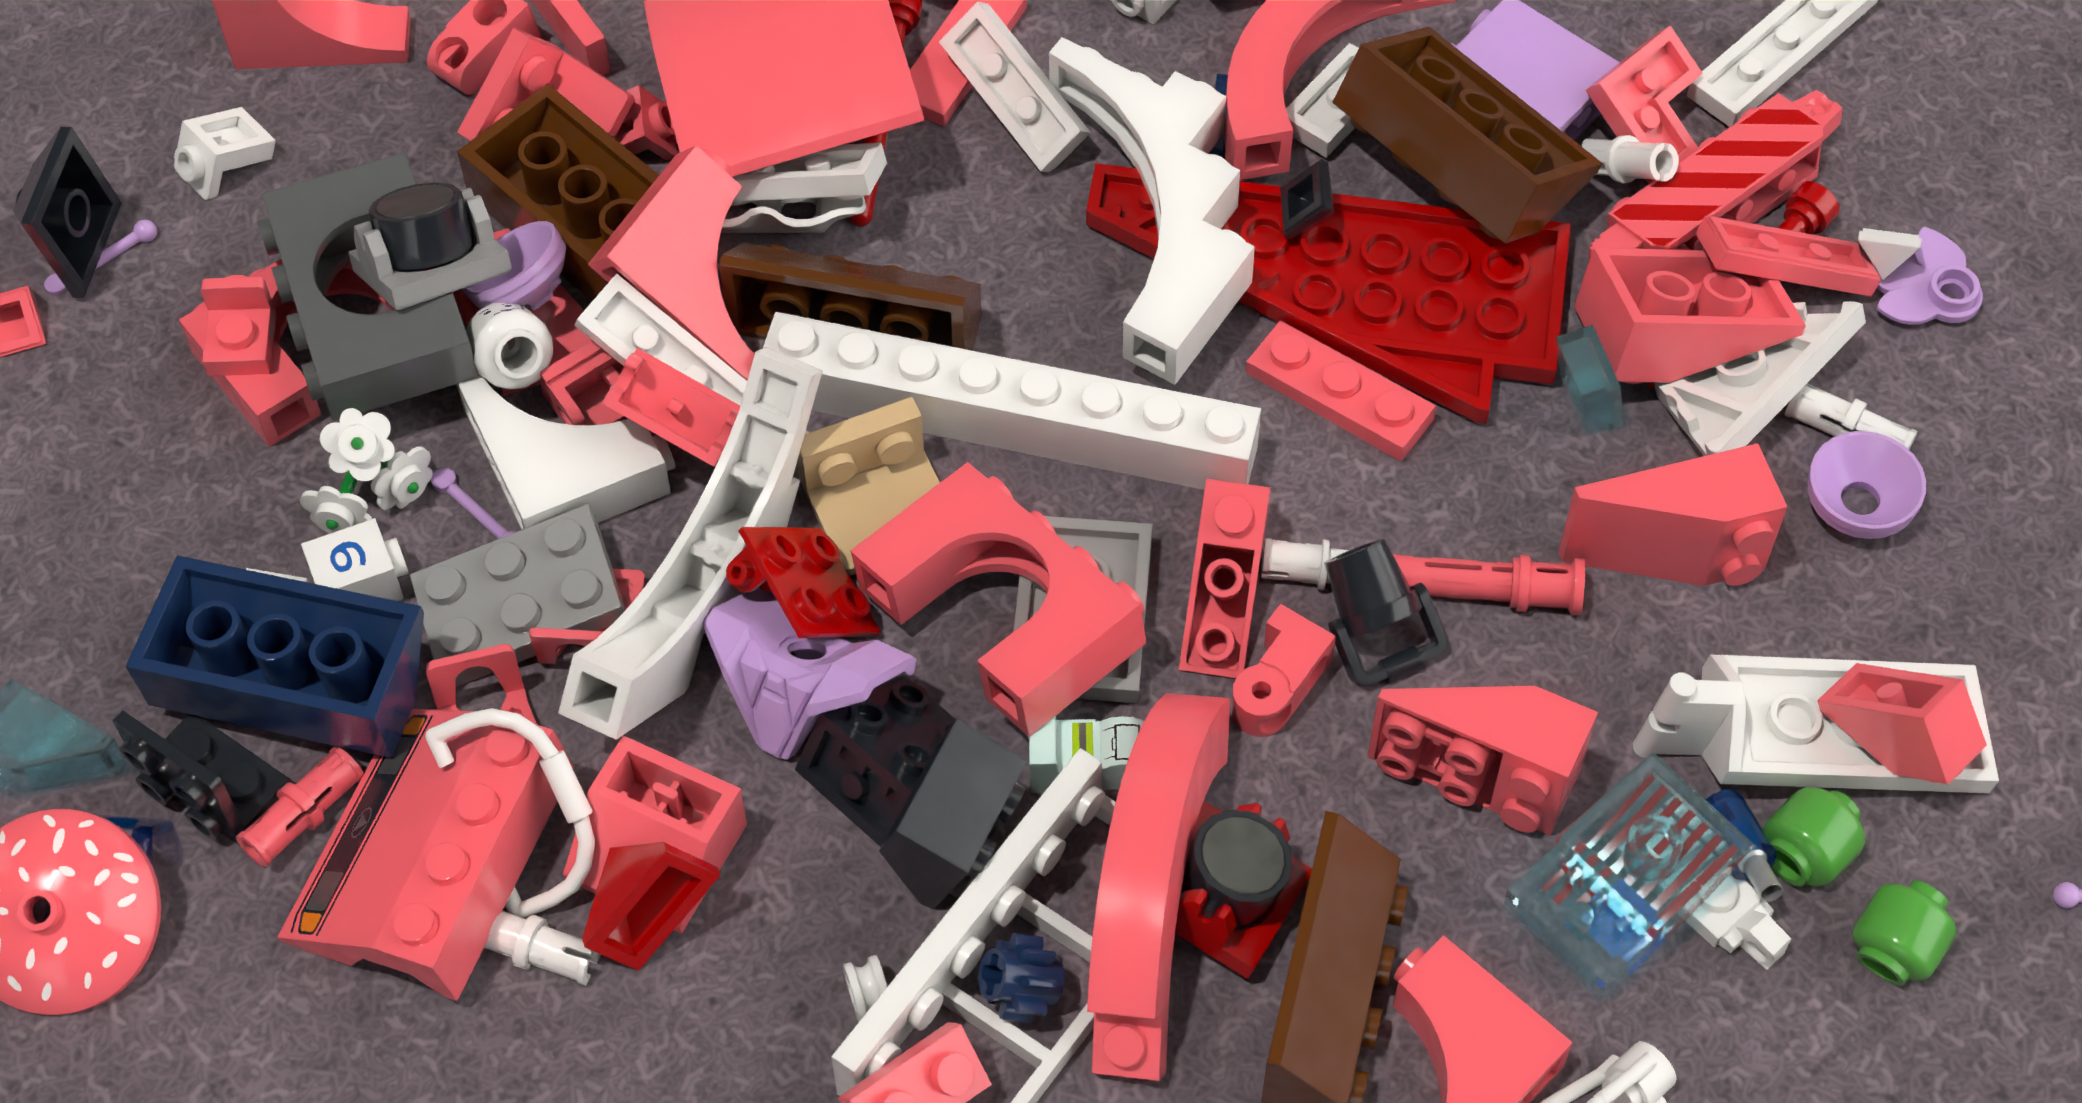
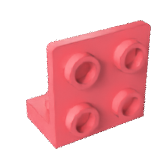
[457,28,634,141]

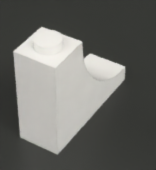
[457,373,675,530]

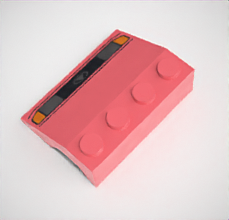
[277,709,574,1001]

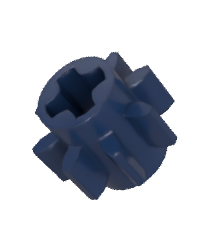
[978,933,1065,1022]

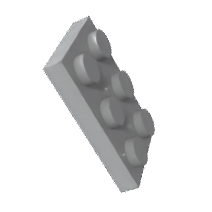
[410,504,626,687]
[1013,516,1153,703]

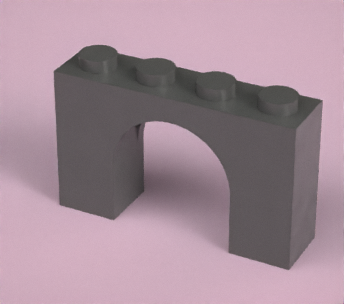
[257,152,479,421]

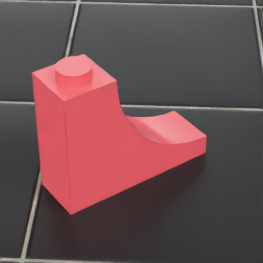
[212,0,411,69]
[588,145,755,380]
[1393,935,1573,1103]

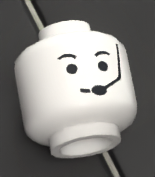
[466,303,553,390]

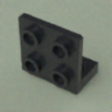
[795,676,956,847]
[112,710,291,846]

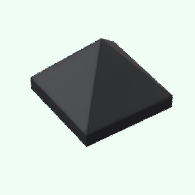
[1280,159,1335,239]

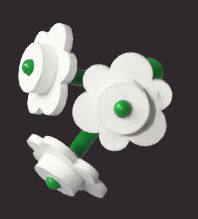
[300,408,433,533]

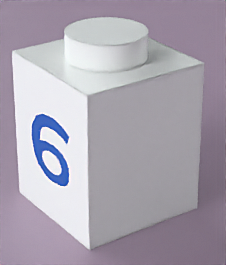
[301,518,409,601]

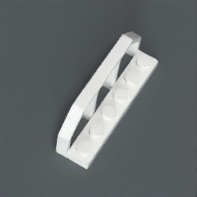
[831,748,1116,1103]

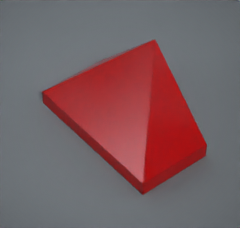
[582,842,721,971]

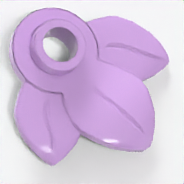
[1869,227,1983,325]

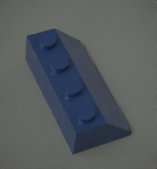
[125,555,424,758]

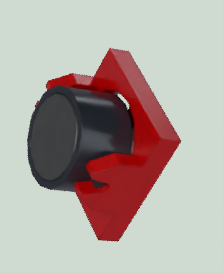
[1175,801,1312,979]

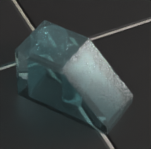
[0,678,129,797]

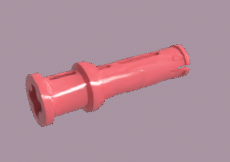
[1393,554,1585,616]

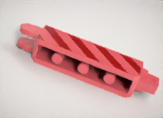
[1589,90,1843,258]

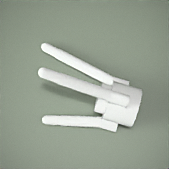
[1539,1041,1677,1103]

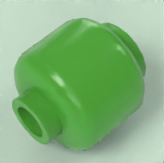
[1762,787,1865,887]
[1852,880,1957,986]

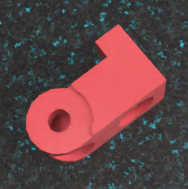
[426,0,541,95]
[1232,603,1335,737]

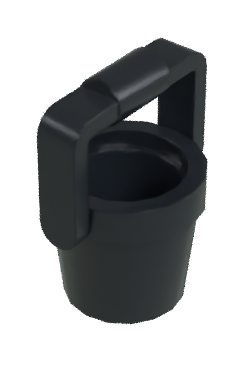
[1324,539,1448,686]

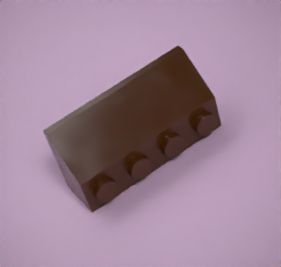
[1332,27,1603,244]
[457,84,659,301]
[719,242,982,351]
[1261,811,1409,1103]

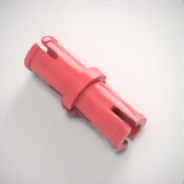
[236,747,364,867]

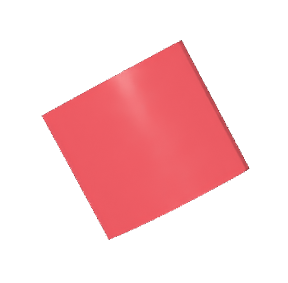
[644,0,925,177]

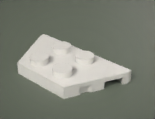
[1654,301,1866,456]

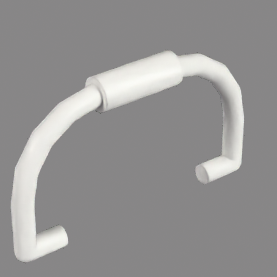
[425,708,595,918]

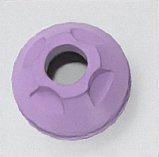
[462,221,566,310]
[1807,431,1926,539]

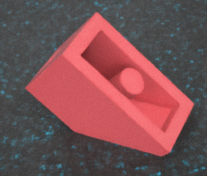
[1817,663,1987,785]

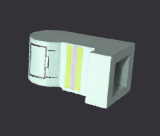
[1029,716,1144,793]

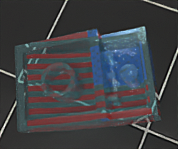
[1503,752,1753,1002]

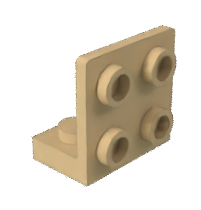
[797,397,940,576]

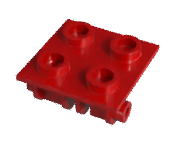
[726,527,881,638]

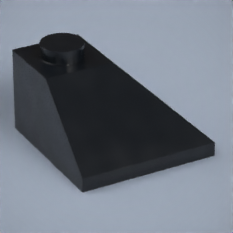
[13,127,122,298]

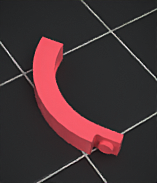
[1223,0,1456,180]
[1087,693,1230,1081]

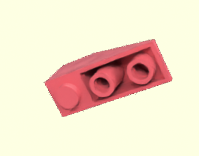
[1178,478,1271,678]

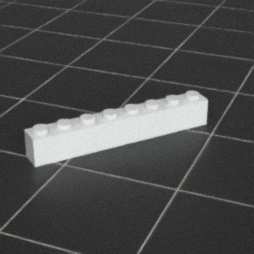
[763,312,1261,490]

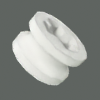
[843,955,887,1022]

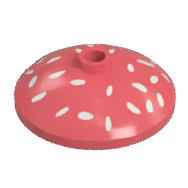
[0,809,161,1015]

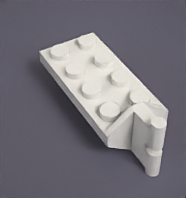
[1633,654,1999,793]

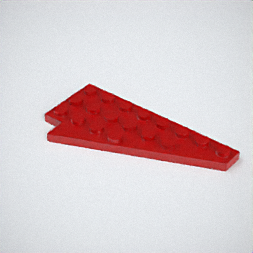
[1086,163,1571,424]

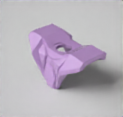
[703,588,916,759]

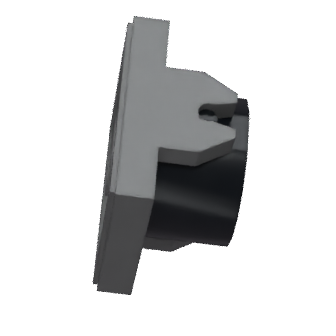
[349,182,512,310]

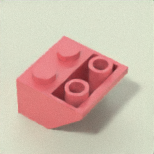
[563,735,747,934]

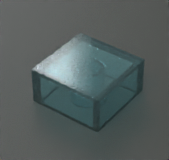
[1556,325,1623,436]

